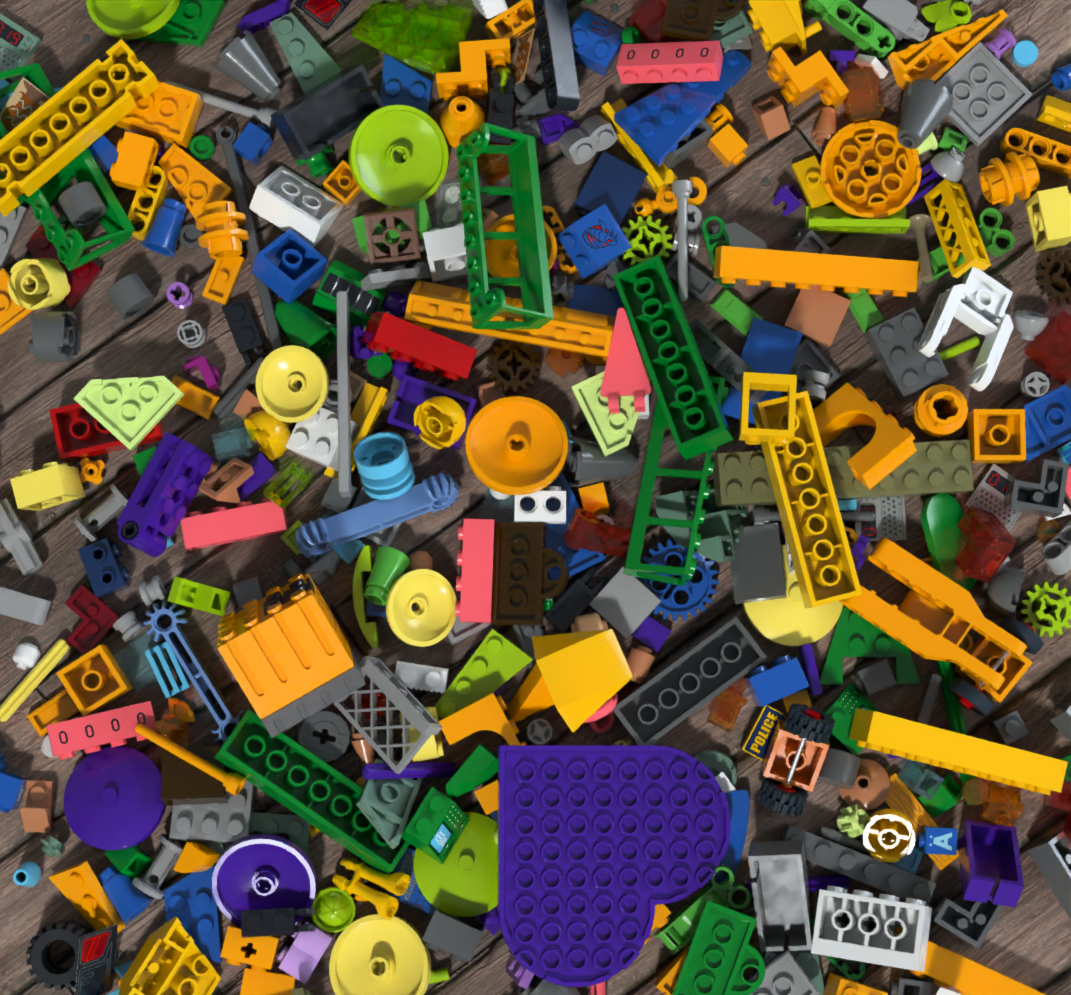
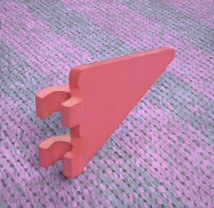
[600,308,652,414]

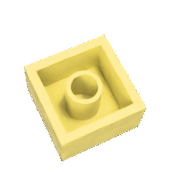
[1025,186,1071,252]
[10,462,86,511]

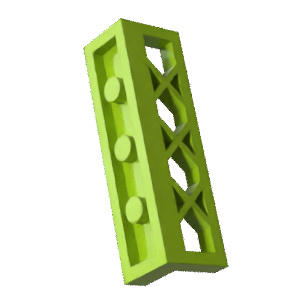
[805,206,910,234]

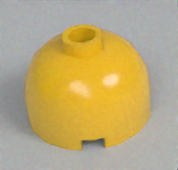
[414,396,466,449]
[244,409,292,461]
[863,809,915,862]

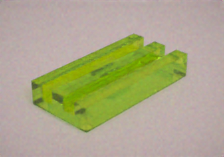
[263,461,313,509]

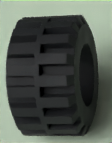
[26,920,92,990]

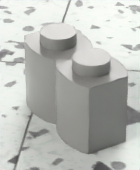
[558,115,618,165]

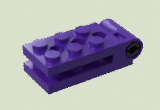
[116,432,214,557]

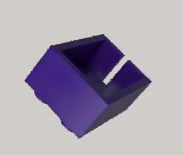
[387,374,477,451]
[957,820,1024,907]

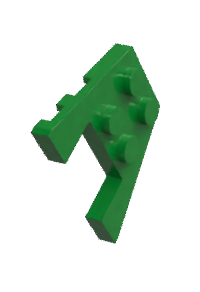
[131,0,226,47]
[819,607,920,684]

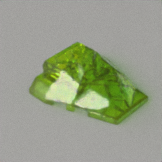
[351,4,473,75]

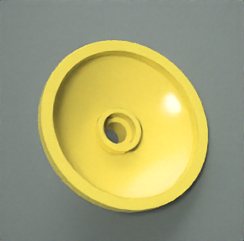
[256,345,329,423]
[386,569,457,647]

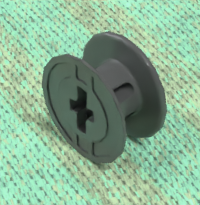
[298,711,352,762]

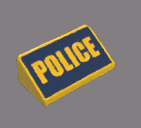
[740,705,786,761]

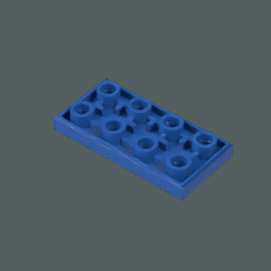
[722,317,803,425]

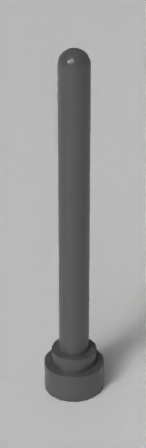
[753,505,876,526]

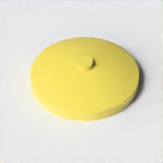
[742,544,843,646]
[329,914,431,995]

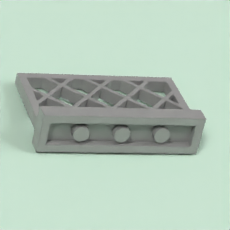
[333,656,443,774]

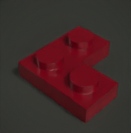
[65,584,120,655]

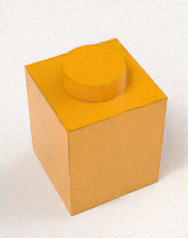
[708,123,748,168]

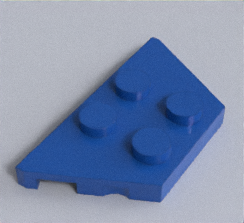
[380,54,432,115]
[1019,385,1071,463]
[164,864,223,963]

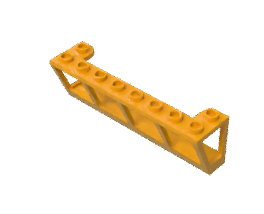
[404,280,615,366]

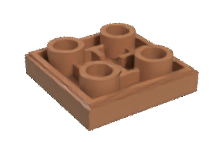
[784,285,851,348]

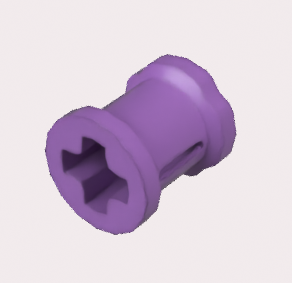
[983,28,1016,60]
[166,282,193,309]

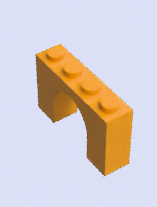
[813,382,917,490]
[438,693,526,815]

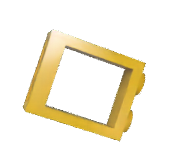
[739,372,797,446]

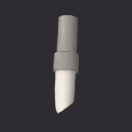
[821,827,867,853]

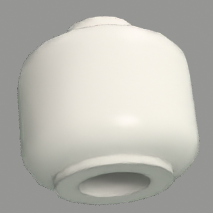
[12,642,41,670]

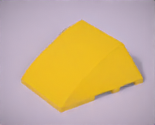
[532,629,634,733]
[119,916,221,995]

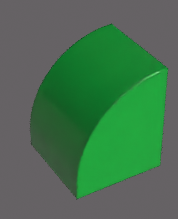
[918,773,965,818]
[105,845,152,879]

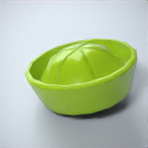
[311,887,355,933]

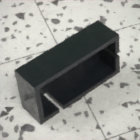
[270,64,384,160]

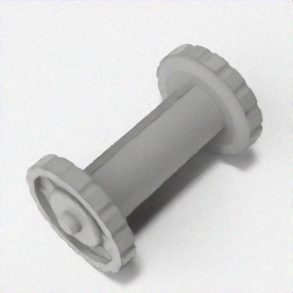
[72,483,129,543]
[132,834,185,900]

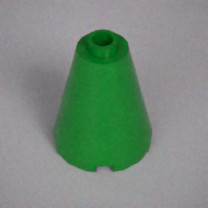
[275,299,337,361]

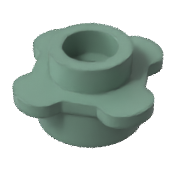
[40,835,65,858]

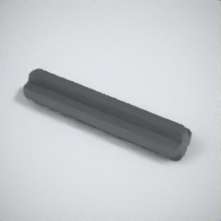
[213,357,265,418]

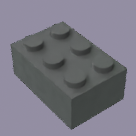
[864,307,949,401]

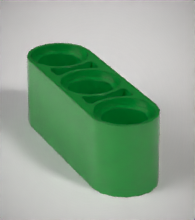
[700,215,738,288]

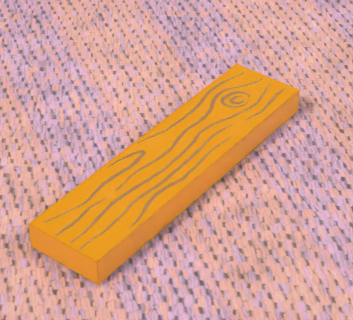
[884,773,959,871]

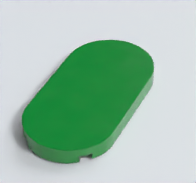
[921,493,978,591]

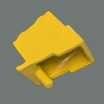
[747,0,822,56]

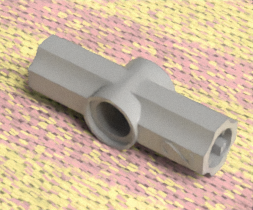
[0,498,44,575]

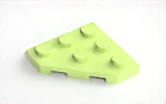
[571,354,651,457]
[73,376,184,451]

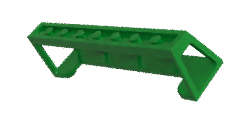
[0,62,135,271]
[456,122,554,329]
[623,377,728,586]

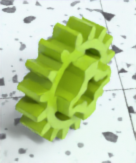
[622,215,673,267]
[1018,582,1071,638]

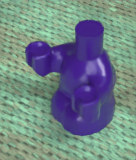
[350,325,383,359]

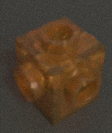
[545,348,584,380]
[981,784,1024,827]

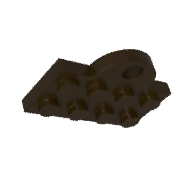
[661,0,745,41]
[491,522,569,626]

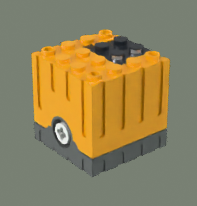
[217,573,365,738]

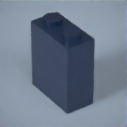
[574,151,648,228]

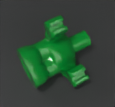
[296,143,334,179]

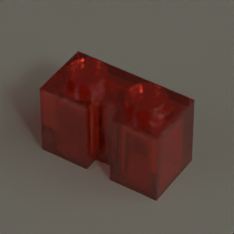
[629,0,683,43]

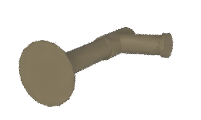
[908,214,933,289]

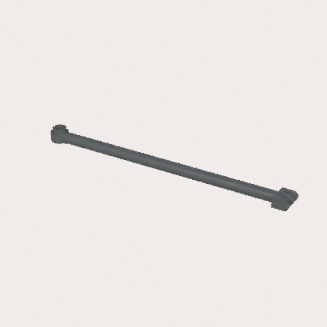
[216,126,301,389]

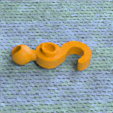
[634,177,707,218]

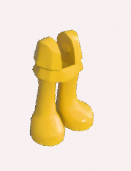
[332,857,410,920]

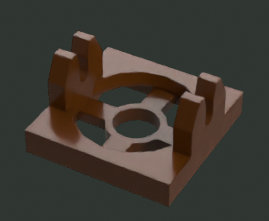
[363,205,421,265]

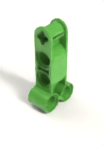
[802,0,895,59]
[916,208,1015,285]
[654,862,751,955]

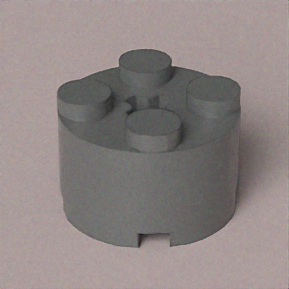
[29,311,80,362]

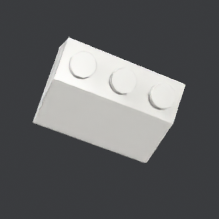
[249,165,344,247]

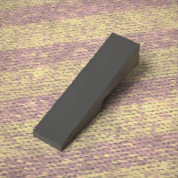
[689,318,768,405]

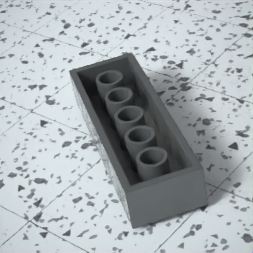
[612,616,767,746]

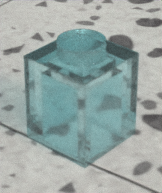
[212,428,253,462]
[897,760,944,800]

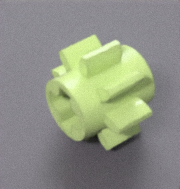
[837,804,868,838]

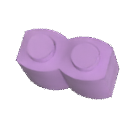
[278,921,334,984]

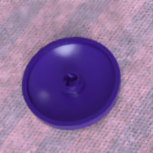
[64,746,166,851]
[212,834,317,927]

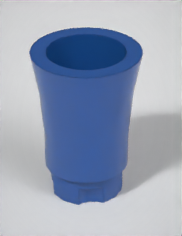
[141,198,187,257]
[97,865,153,924]

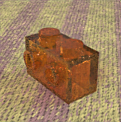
[840,67,884,125]

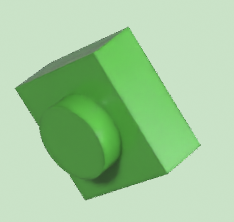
[938,127,969,153]

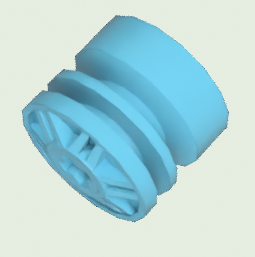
[353,432,415,500]

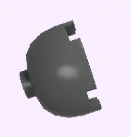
[982,567,1025,618]

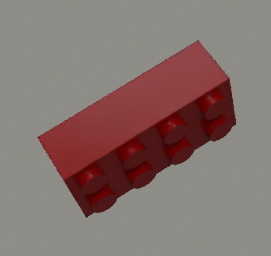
[362,312,477,381]
[49,403,164,463]

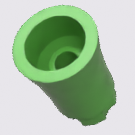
[363,546,410,606]

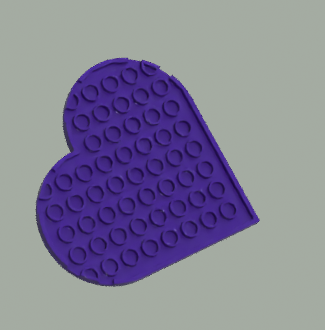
[497,745,731,987]

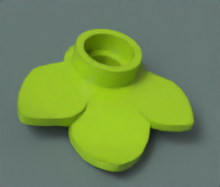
[921,0,972,33]

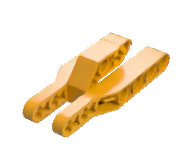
[839,537,1027,690]

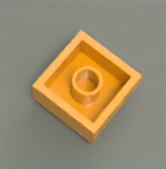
[322,160,362,207]

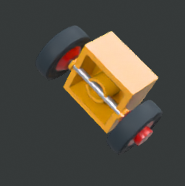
[949,616,1044,717]

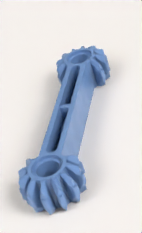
[295,473,460,558]
[143,600,246,746]

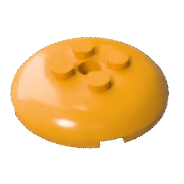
[820,120,922,219]

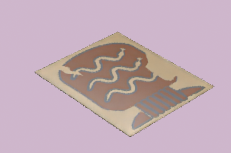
[511,28,535,85]
[0,77,50,133]

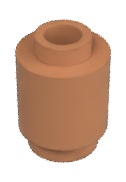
[627,645,655,684]

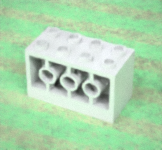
[811,885,932,972]

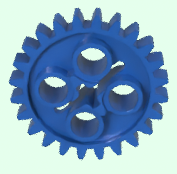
[637,539,719,622]

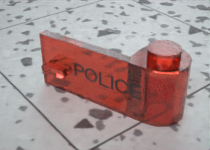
[563,508,632,558]

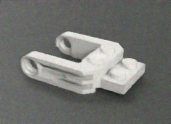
[917,267,1014,392]

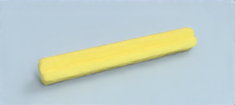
[0,639,71,722]

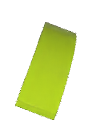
[353,545,380,649]

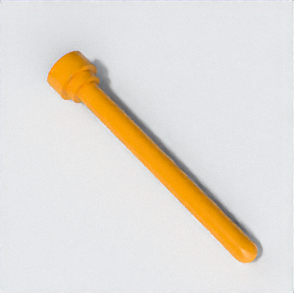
[135,723,246,796]

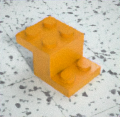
[436,38,511,101]
[767,46,849,109]

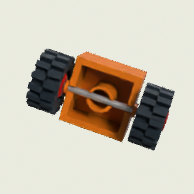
[757,704,835,816]

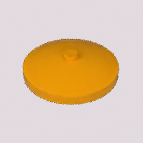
[465,396,568,495]

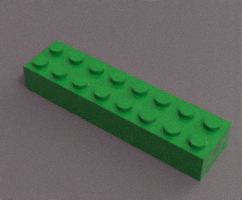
[613,255,734,460]
[214,709,410,874]

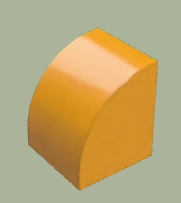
[578,482,610,520]
[173,841,220,873]

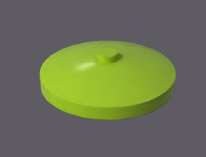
[86,0,181,39]
[349,105,449,207]
[414,812,498,917]

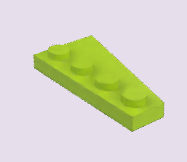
[434,628,534,719]

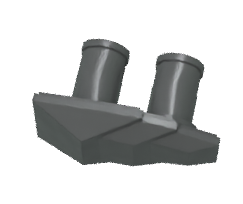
[513,70,551,118]
[282,548,343,587]

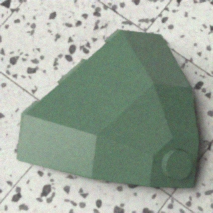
[655,489,748,563]

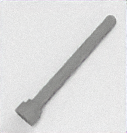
[163,80,277,130]
[672,180,692,301]

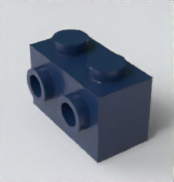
[78,538,131,598]

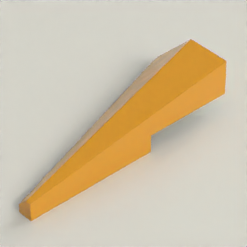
[888,9,1008,91]

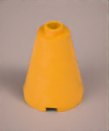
[439,96,486,149]

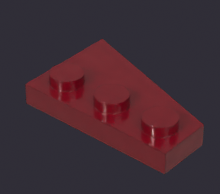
[25,225,103,310]

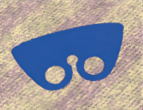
[568,285,628,339]
[714,790,750,882]

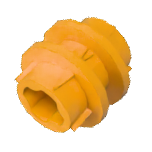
[979,151,1040,207]
[195,201,249,259]
[913,384,968,438]

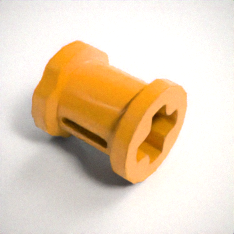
[704,103,733,136]

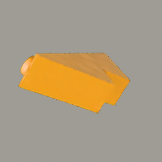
[507,663,554,722]

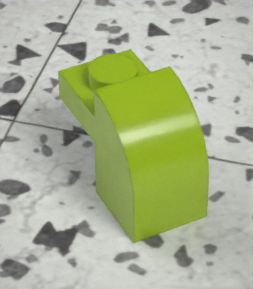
[167,576,231,616]

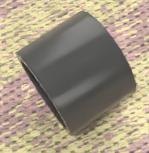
[58,182,107,228]
[106,273,155,319]
[817,748,861,789]

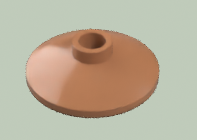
[838,759,890,811]

